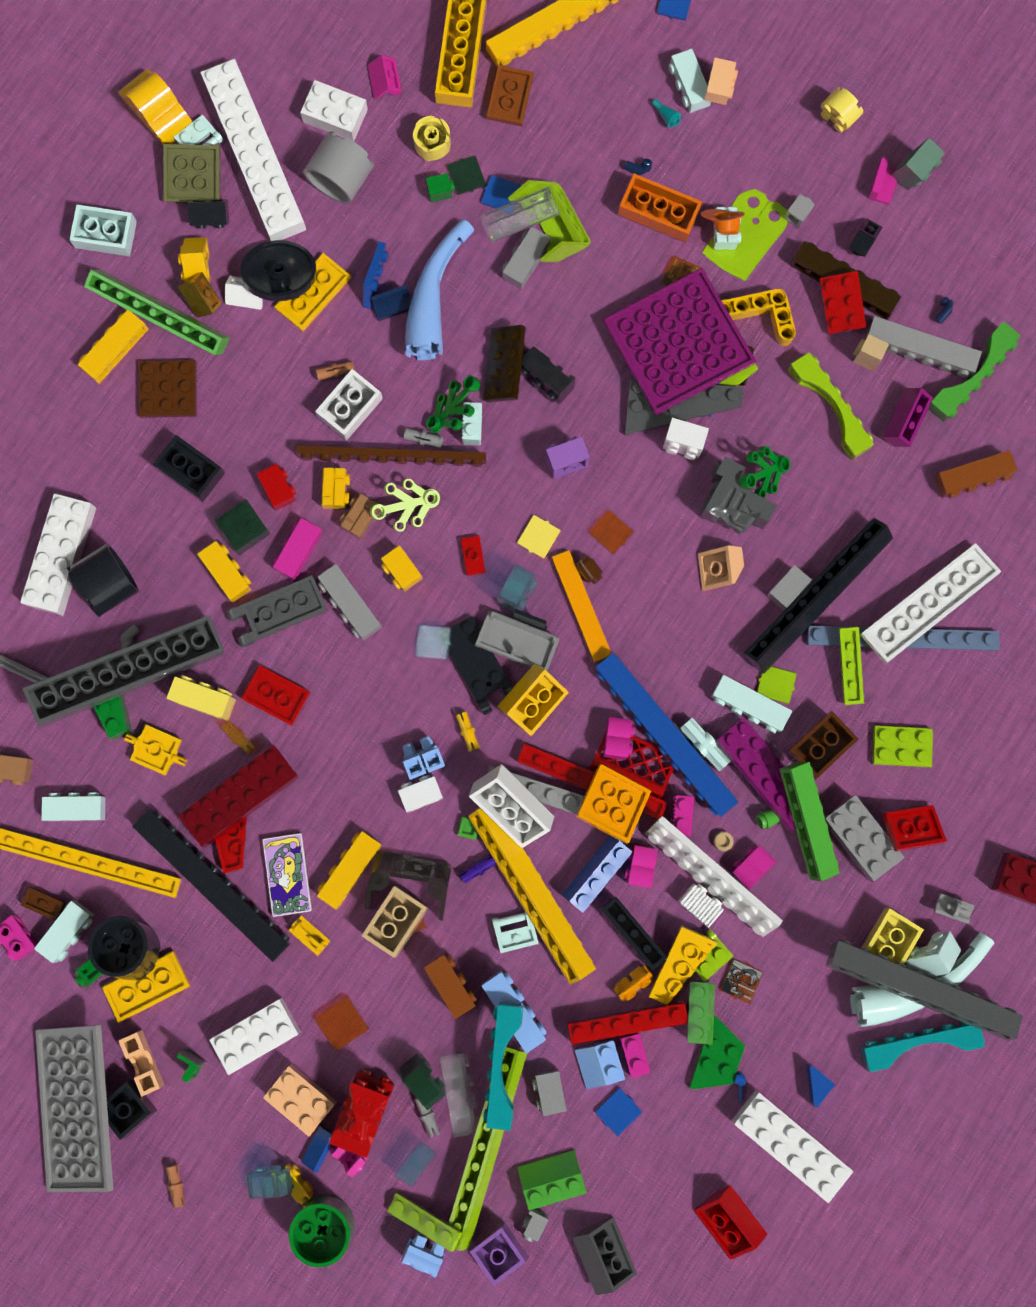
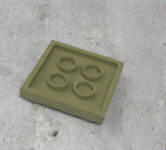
[163,144,221,203]

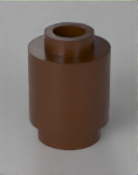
[576,555,603,584]

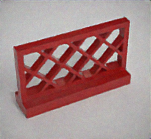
[589,732,674,799]

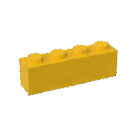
[78,310,148,384]
[317,831,382,910]

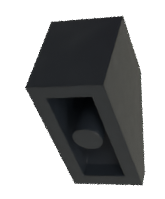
[849,218,883,257]

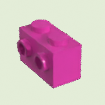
[0,915,38,961]

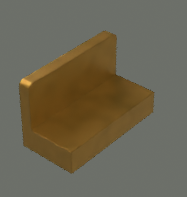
[178,272,222,317]

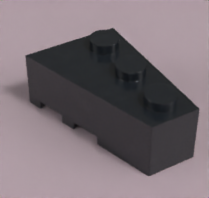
[521,346,575,404]

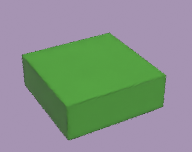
[457,817,478,840]

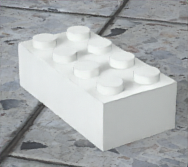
[469,764,554,848]
[210,998,301,1075]

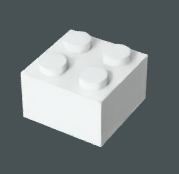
[662,418,709,460]

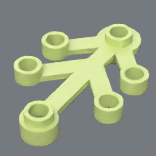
[370,479,440,532]

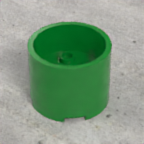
[289,1195,354,1268]

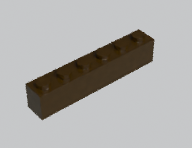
[790,241,902,320]

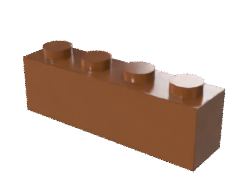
[934,450,1018,499]

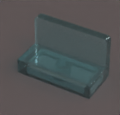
[395,1141,436,1186]

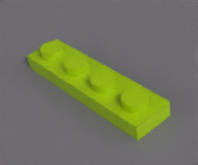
[838,627,864,705]
[387,1193,463,1252]

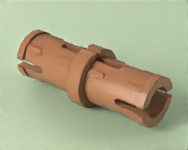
[316,361,355,381]
[165,1164,186,1208]

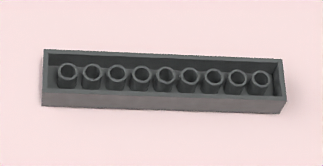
[22,615,224,729]

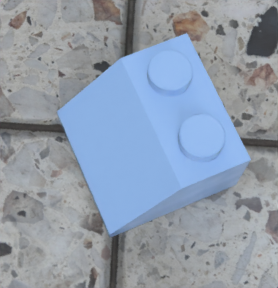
[575,1038,625,1089]

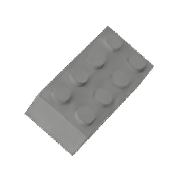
[824,795,905,881]

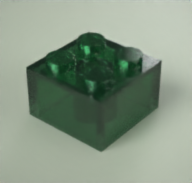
[215,499,271,555]

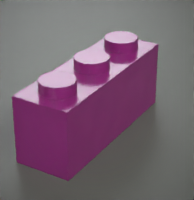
[883,388,933,447]

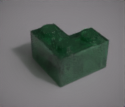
[399,1053,446,1110]

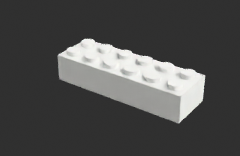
[20,494,96,616]
[731,1090,853,1203]

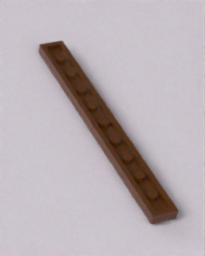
[296,445,486,467]

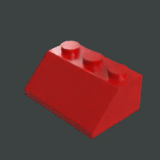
[694,1185,767,1260]

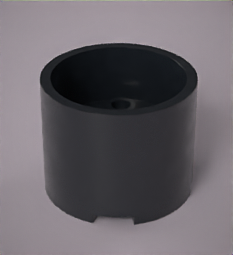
[67,543,140,617]
[88,916,161,981]

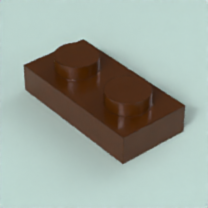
[20,887,66,921]

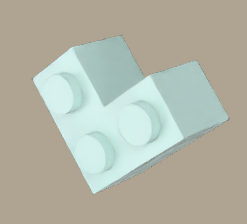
[905,931,961,977]

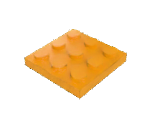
[576,764,651,844]

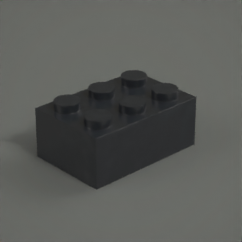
[153,435,225,503]

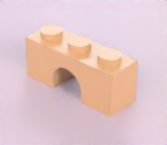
[119,1030,165,1097]

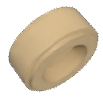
[713,832,734,851]

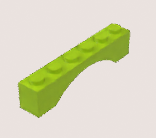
[788,352,874,460]

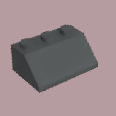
[573,1217,637,1295]

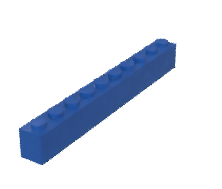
[596,653,739,817]

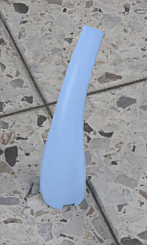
[405,219,474,360]

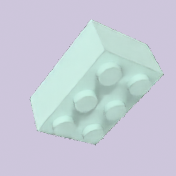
[70,205,137,257]

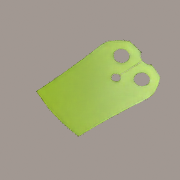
[702,189,787,281]

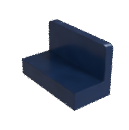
[371,285,411,321]

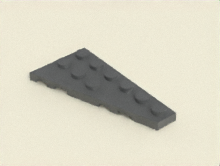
[625,379,744,436]

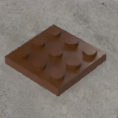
[139,360,197,418]

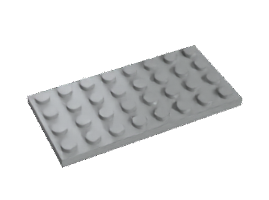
[35,1025,113,1192]

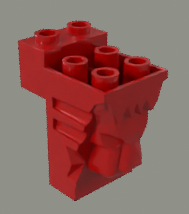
[329,1069,395,1158]

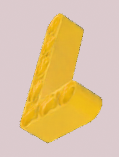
[722,289,796,346]

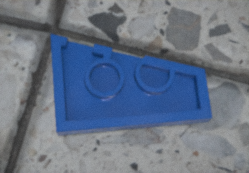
[363,241,389,309]

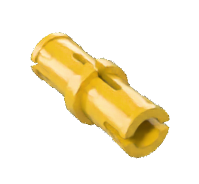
[456,712,480,752]

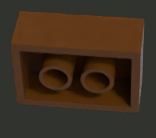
[786,711,859,780]

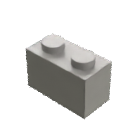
[767,565,812,611]
[532,1069,567,1116]

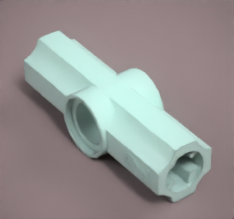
[680,718,731,772]

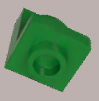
[74,959,103,990]

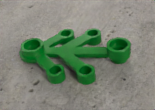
[426,375,480,434]
[739,446,790,498]

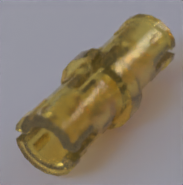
[220,720,256,756]

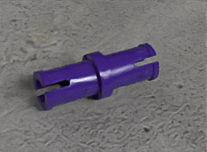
[459,854,497,883]

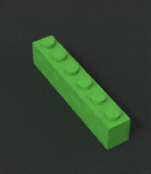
[780,761,840,882]

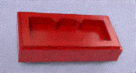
[461,536,486,577]

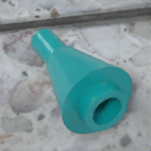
[652,99,681,128]

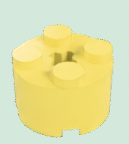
[820,87,863,133]
[413,116,451,161]

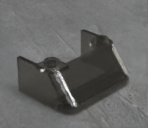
[364,851,451,921]

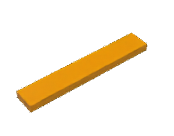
[552,550,612,663]

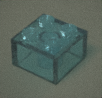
[497,564,537,613]

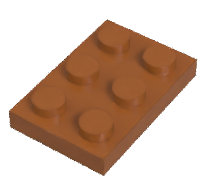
[486,65,534,127]

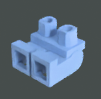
[403,735,445,780]
[401,1233,445,1278]

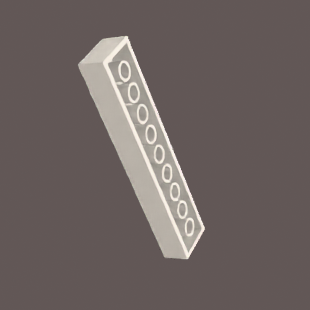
[201,59,306,241]

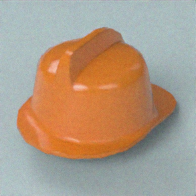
[701,209,745,235]

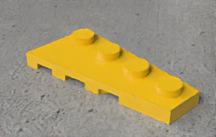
[649,925,718,1005]

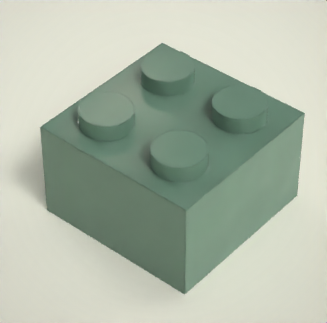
[892,138,945,190]

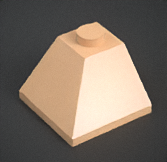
[698,546,744,591]

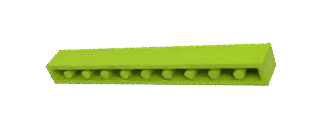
[448,1046,527,1251]

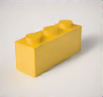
[198,541,252,603]

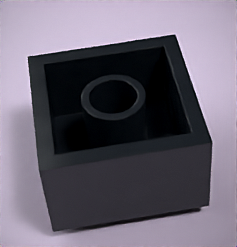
[107,1080,157,1140]

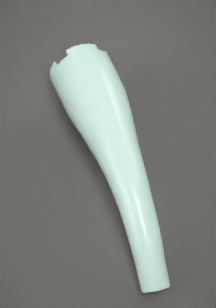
[850,932,994,1027]

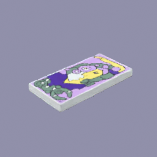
[263,833,312,917]

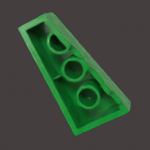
[94,652,132,740]

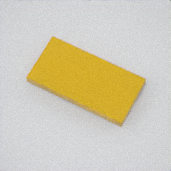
[274,253,352,332]
[102,951,191,1023]

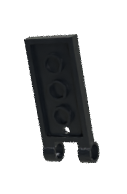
[439,616,513,716]

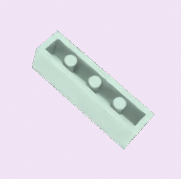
[711,675,792,734]

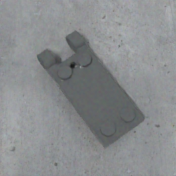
[226,575,328,648]

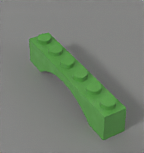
[928,321,1021,422]

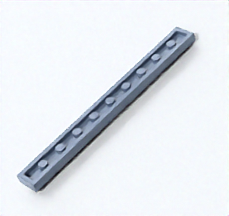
[807,626,1000,651]

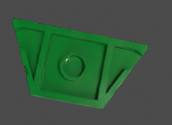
[689,1015,745,1090]

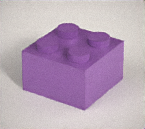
[545,436,590,479]
[470,1223,529,1286]

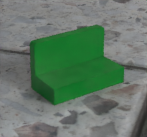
[176,1049,205,1083]

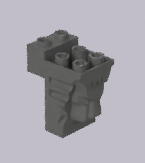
[700,457,777,534]

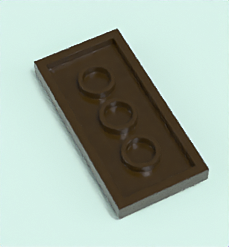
[483,324,526,403]

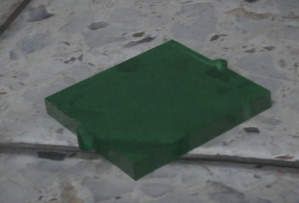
[447,155,486,195]

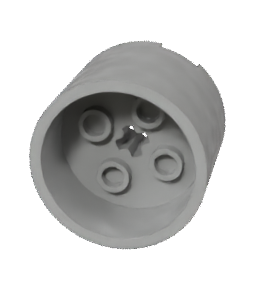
[303,131,374,204]

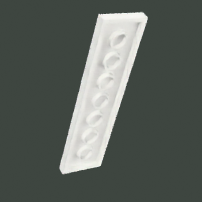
[860,543,1001,664]
[645,816,783,937]

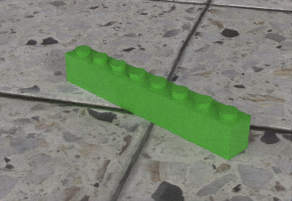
[84,269,230,355]

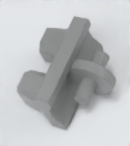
[934,893,974,924]

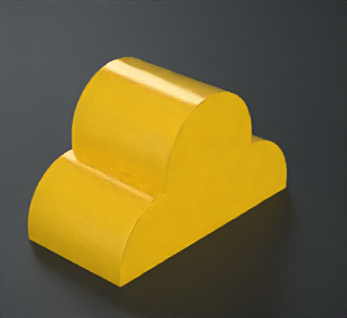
[118,69,192,145]

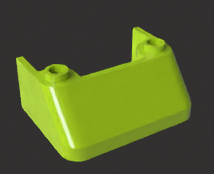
[508,180,591,262]

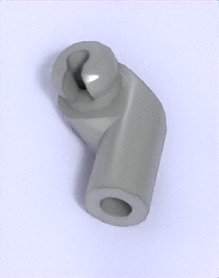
[121,624,140,649]

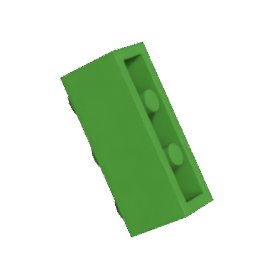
[687,982,715,1045]

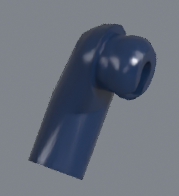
[624,158,652,175]
[935,297,954,324]

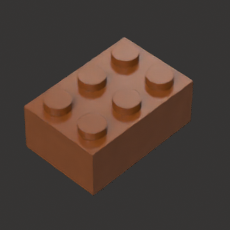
[424,953,477,1019]

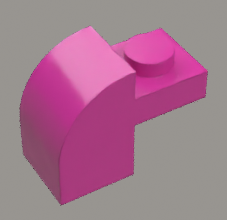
[330,1145,368,1177]

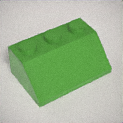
[517,1150,587,1211]

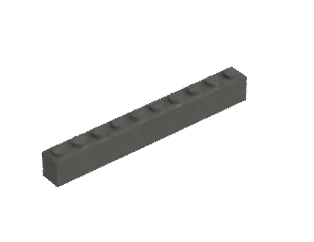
[825,940,1023,1041]

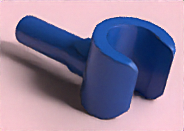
[733,1072,746,1102]

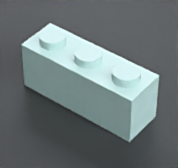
[669,49,711,113]
[42,793,105,821]
[34,900,94,963]

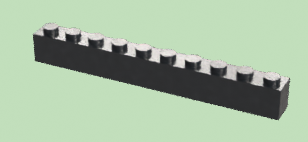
[744,518,893,674]
[132,809,291,962]

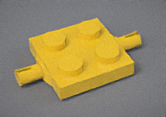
[124,725,188,776]

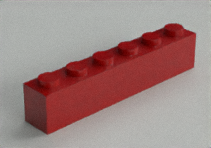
[567,1001,688,1045]

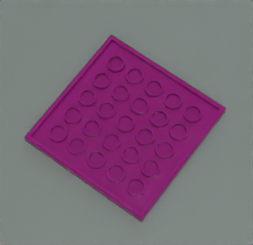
[603,268,756,416]

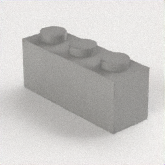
[501,227,551,290]

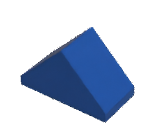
[806,1064,836,1107]

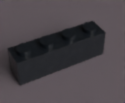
[600,896,668,971]

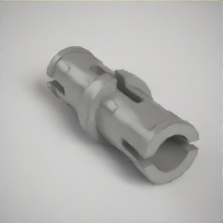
[404,428,443,448]
[414,1095,441,1138]

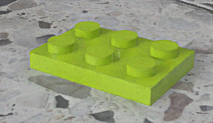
[873,726,933,768]

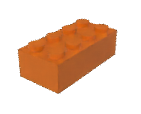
[618,173,703,243]

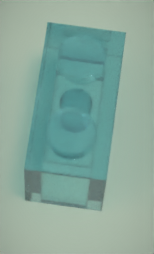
[246,1165,292,1198]

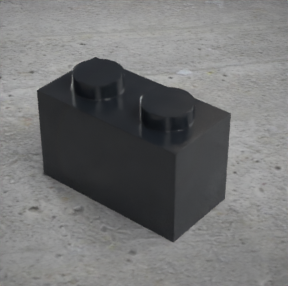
[187,199,229,229]

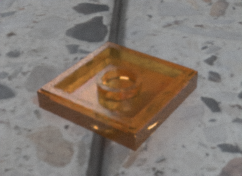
[315,996,369,1052]

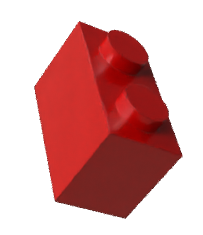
[257,464,297,511]

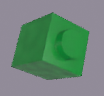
[426,173,455,202]

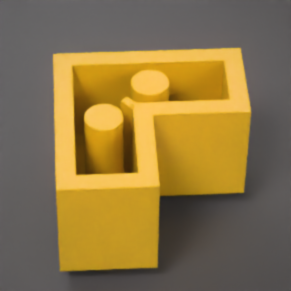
[178,237,211,283]

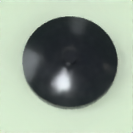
[241,240,316,301]

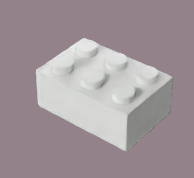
[300,80,368,141]
[315,369,383,441]

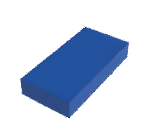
[301,1126,332,1173]

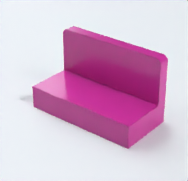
[368,55,402,99]
[868,158,897,205]

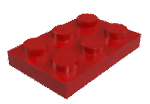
[820,271,866,334]
[241,665,311,727]
[882,805,947,852]

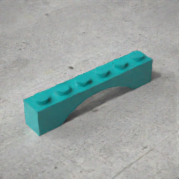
[483,1002,524,1131]
[860,1022,986,1072]

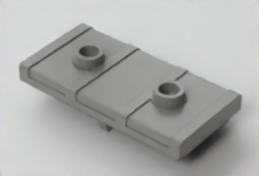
[475,611,560,671]

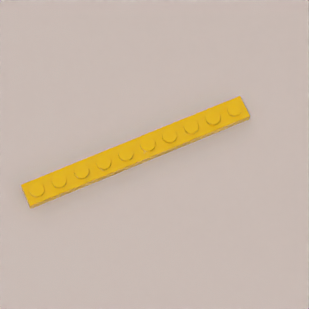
[0,828,182,898]

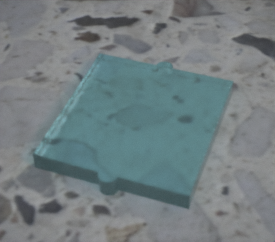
[416,625,452,660]

